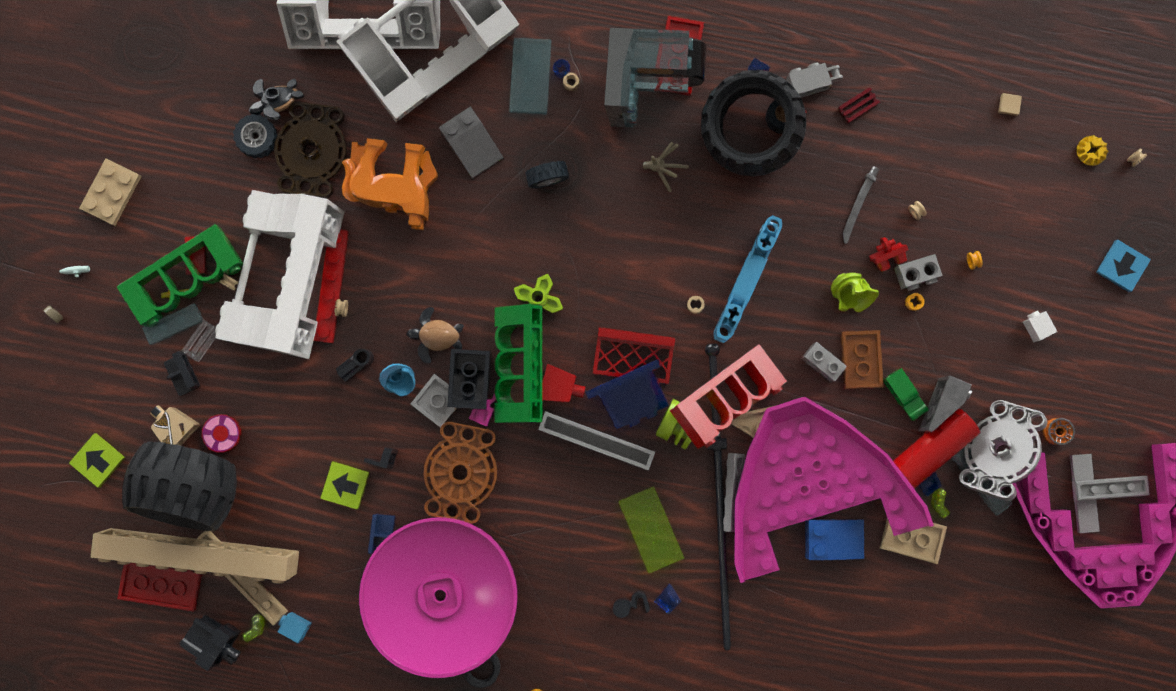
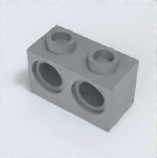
[894,254,943,291]
[801,342,847,382]

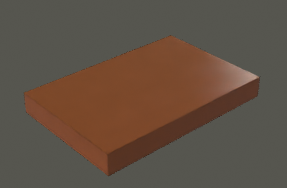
[841,330,884,389]

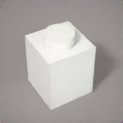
[1023,311,1057,342]

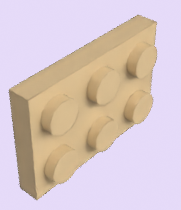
[79,159,142,226]

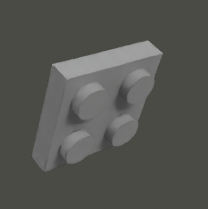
[411,374,457,428]

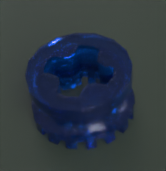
[553,59,570,78]

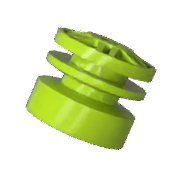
[656,399,692,450]

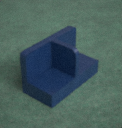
[368,514,396,554]

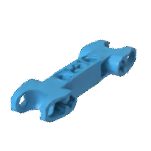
[713,215,782,343]

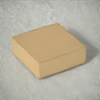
[998,93,1022,116]

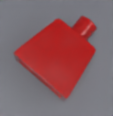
[542,364,585,403]

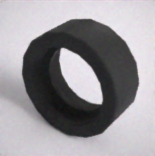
[463,653,501,688]

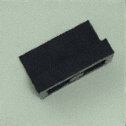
[364,447,398,469]

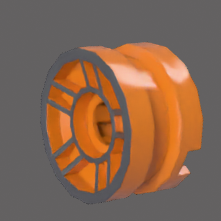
[1043,418,1075,445]

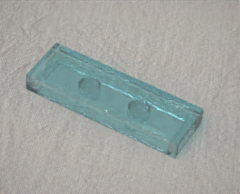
[142,303,204,345]

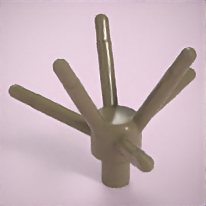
[643,142,689,192]

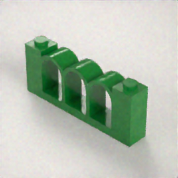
[117,224,243,327]
[494,304,542,423]

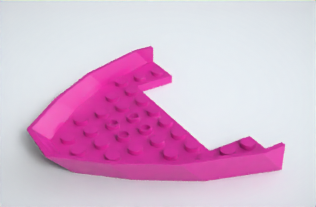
[735,397,934,583]

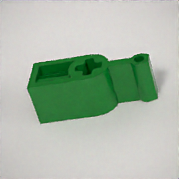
[883,368,929,421]

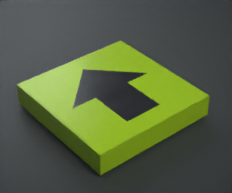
[69,433,125,488]
[321,461,370,510]

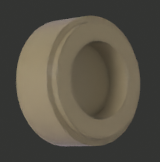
[43,305,63,323]

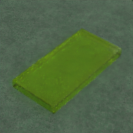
[618,486,684,573]

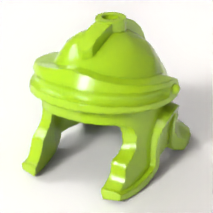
[831,273,879,312]

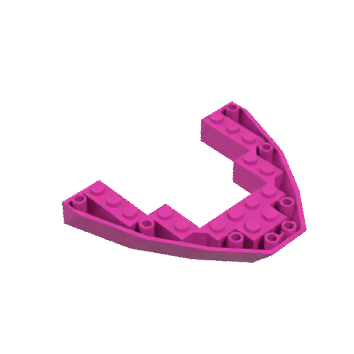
[1012,443,1176,608]

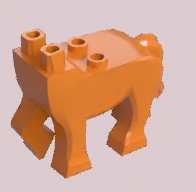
[342,138,438,230]

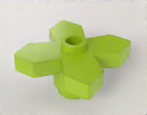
[514,274,563,314]

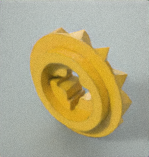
[1077,135,1108,166]

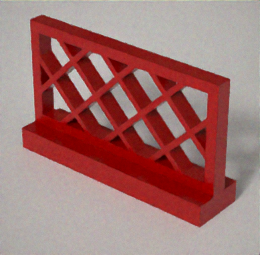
[593,327,675,384]

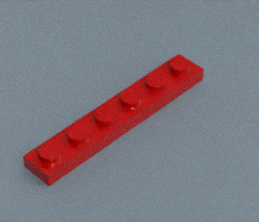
[314,230,349,344]

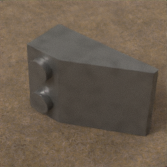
[439,106,504,179]
[918,376,972,432]

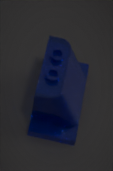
[585,359,669,429]

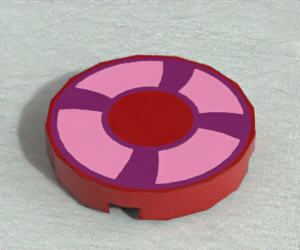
[202,414,241,452]

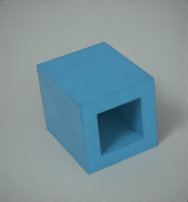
[278,612,312,643]

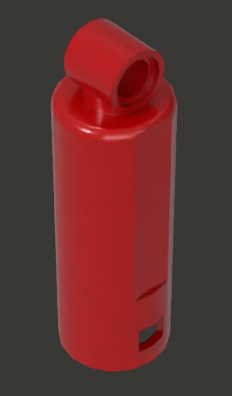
[892,408,981,489]

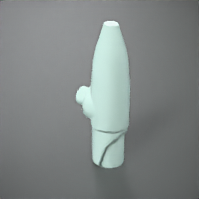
[60,266,90,277]

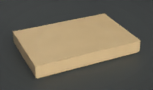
[880,518,947,564]

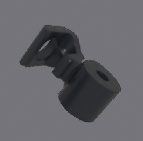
[613,590,650,618]

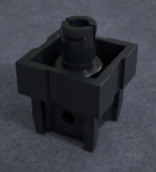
[179,615,241,671]

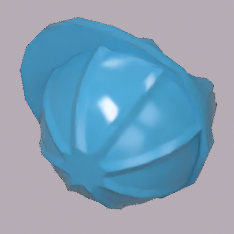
[379,364,415,396]

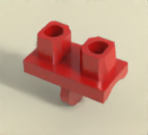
[869,237,908,271]

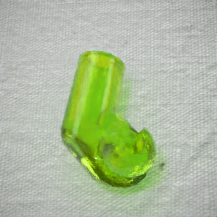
[931,488,950,518]
[242,614,265,642]

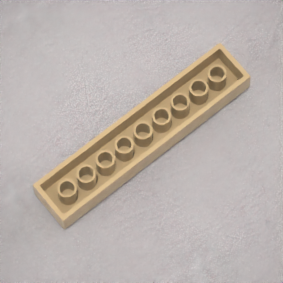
[91,528,299,583]

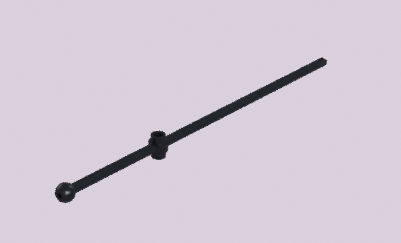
[705,344,731,651]

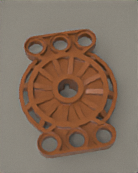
[424,422,497,524]

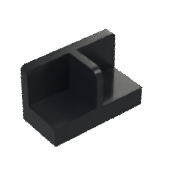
[164,351,201,396]

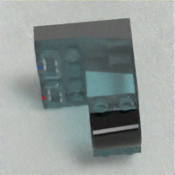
[604,28,707,128]

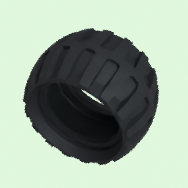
[701,70,806,176]
[122,441,237,531]

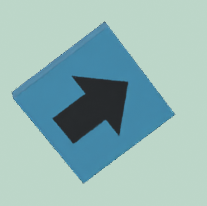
[1096,240,1151,292]

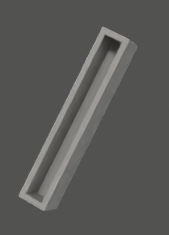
[538,411,655,470]

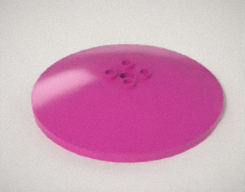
[359,517,517,678]

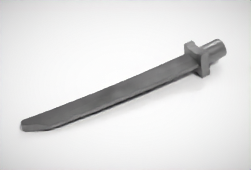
[843,166,879,244]

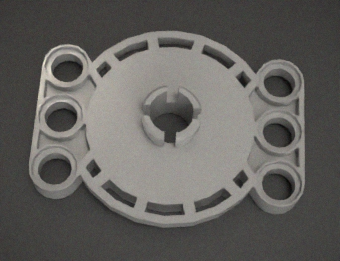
[959,400,1048,501]

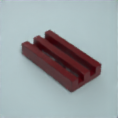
[838,87,880,124]

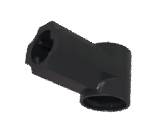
[335,349,374,382]

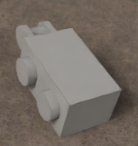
[786,62,843,98]

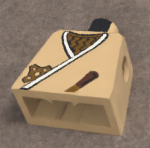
[150,405,200,446]

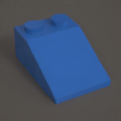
[805,519,864,560]

